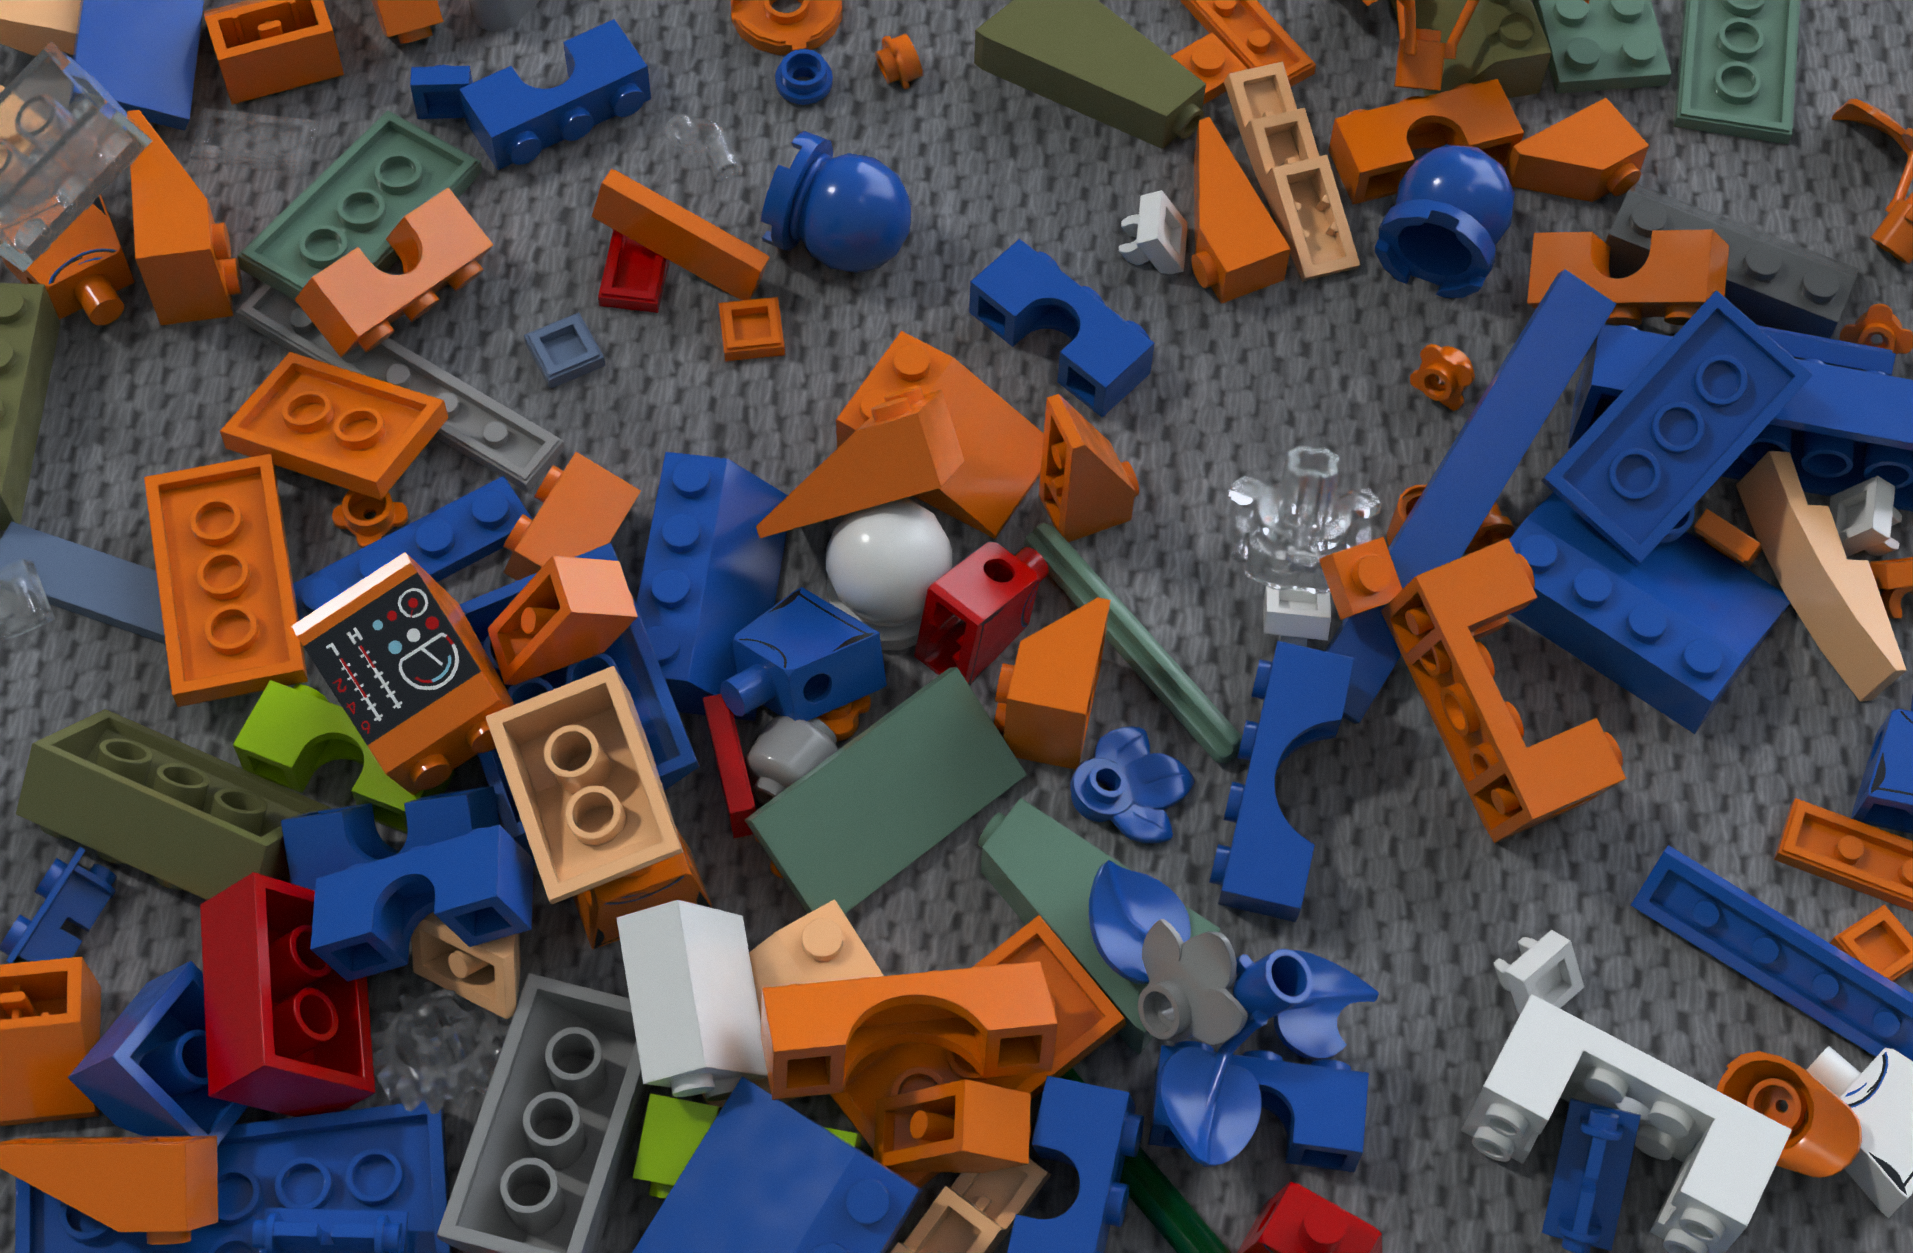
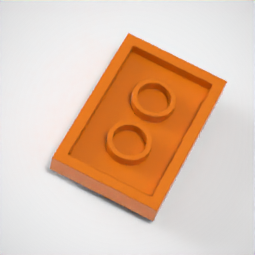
[220,352,449,500]

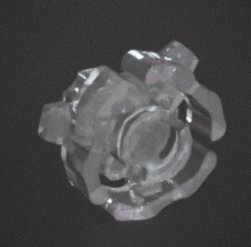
[1229,445,1381,594]

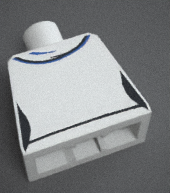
[1807,1046,1913,1218]

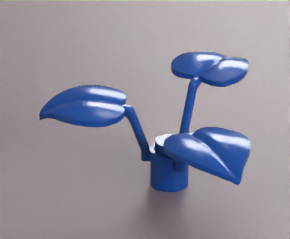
[1089,860,1379,1167]

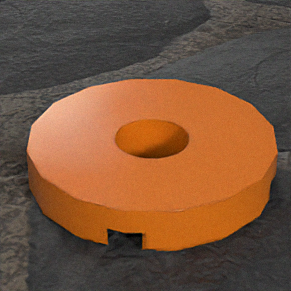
[731,0,842,55]

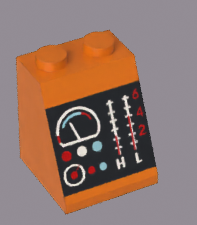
[292,552,515,795]

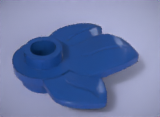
[1070,726,1195,843]

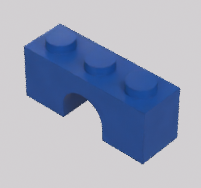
[459,19,651,170]
[969,239,1155,417]
[281,786,500,891]
[310,824,533,982]
[1148,1041,1369,1172]
[1007,1076,1144,1253]

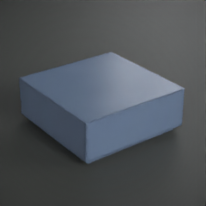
[524,312,605,389]

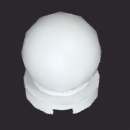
[826,498,952,650]

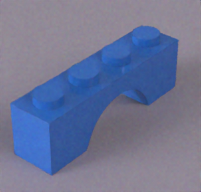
[1209,641,1355,922]

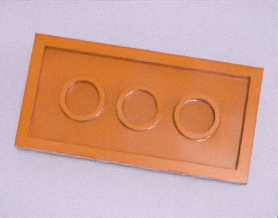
[144,454,308,707]
[829,915,1126,1188]

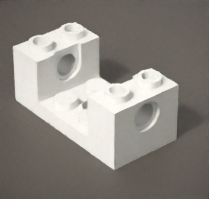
[1461,994,1792,1253]

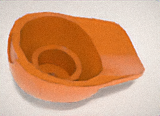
[1717,1051,1862,1178]

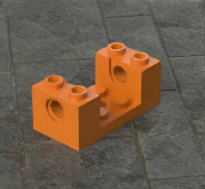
[1381,538,1627,843]

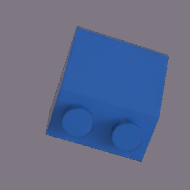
[68,961,248,1146]

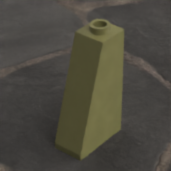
[974,0,1206,149]

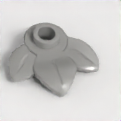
[1138,919,1248,1045]

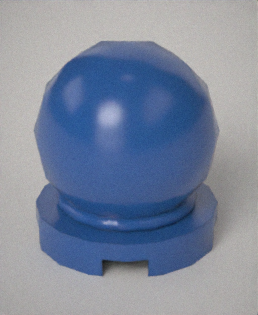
[761,131,912,273]
[1375,144,1515,298]

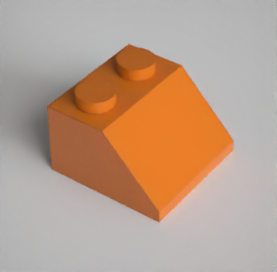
[994,597,1111,770]

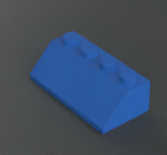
[636,452,788,721]

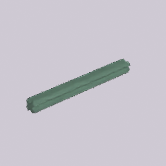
[1024,523,1242,764]

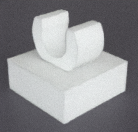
[1119,190,1188,274]
[1829,476,1902,557]
[1263,581,1331,647]
[1494,930,1584,1014]

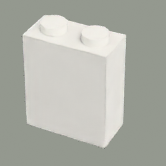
[616,900,768,1101]

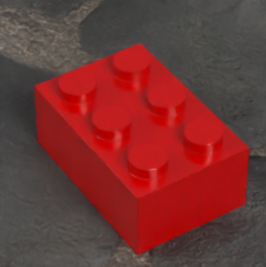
[200,872,375,1117]

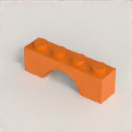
[761,961,1058,1100]

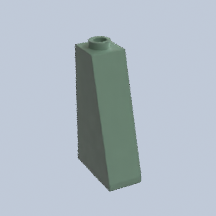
[978,798,1221,1054]

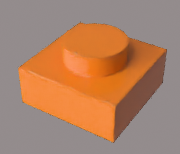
[1171,32,1248,105]
[1319,537,1402,620]

